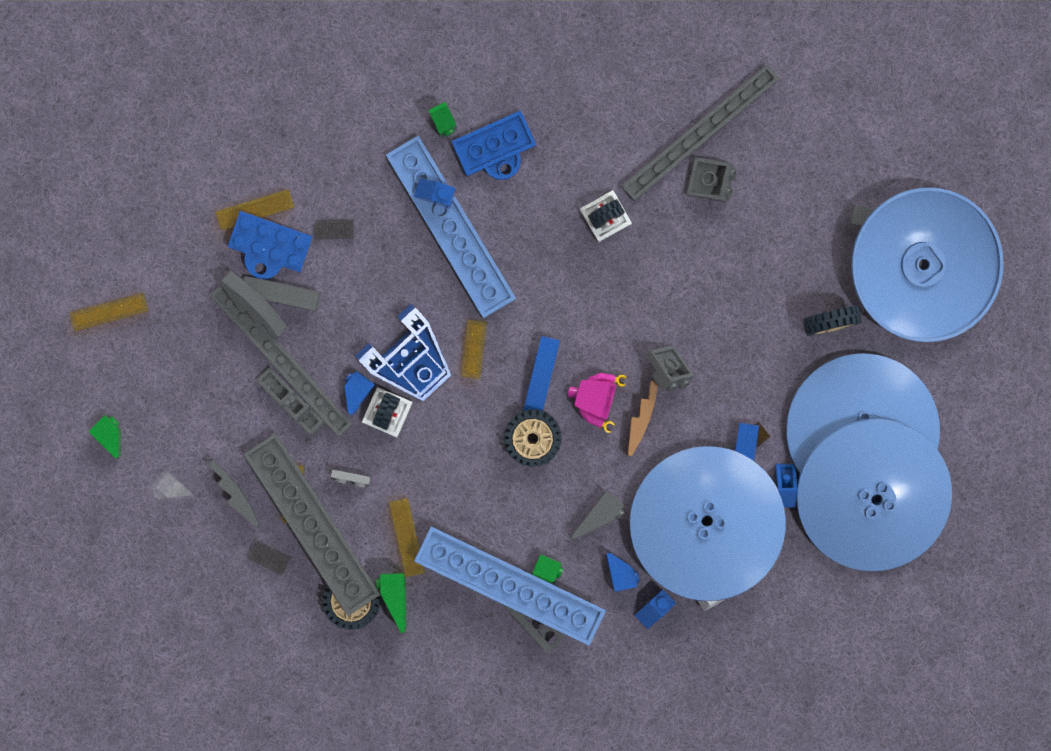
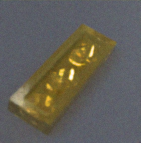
[461,320,487,379]

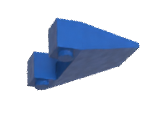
[355,304,451,401]

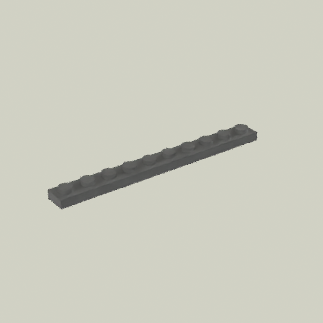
[622,64,780,201]
[210,285,353,437]

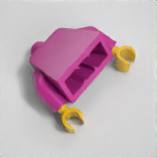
[568,373,626,433]

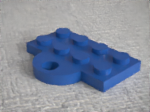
[451,111,537,180]
[228,211,313,279]

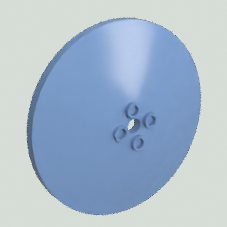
[851,188,1004,342]
[786,354,940,504]
[797,419,952,571]
[630,446,786,601]

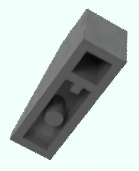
[571,491,625,539]

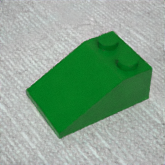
[377,573,406,633]

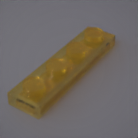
[216,189,295,230]
[70,292,149,332]
[389,498,425,577]

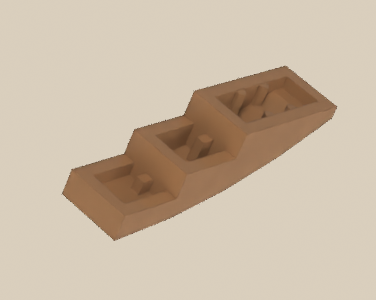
[627,381,658,456]

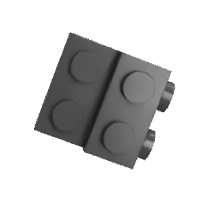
[687,157,737,203]
[646,345,694,392]

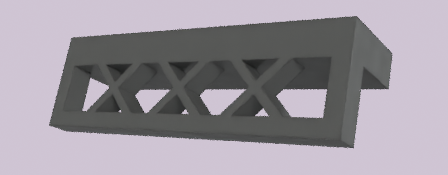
[503,604,564,653]

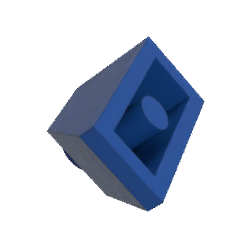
[414,179,456,209]
[344,371,375,416]
[775,464,798,507]
[606,553,640,592]
[634,589,676,629]

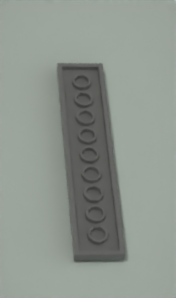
[244,433,381,616]

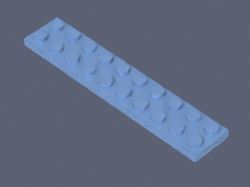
[386,136,516,319]
[414,527,606,646]

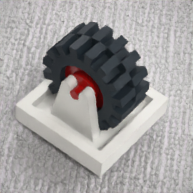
[580,190,632,243]
[362,387,413,438]

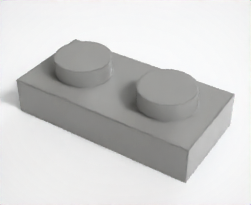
[331,470,371,488]

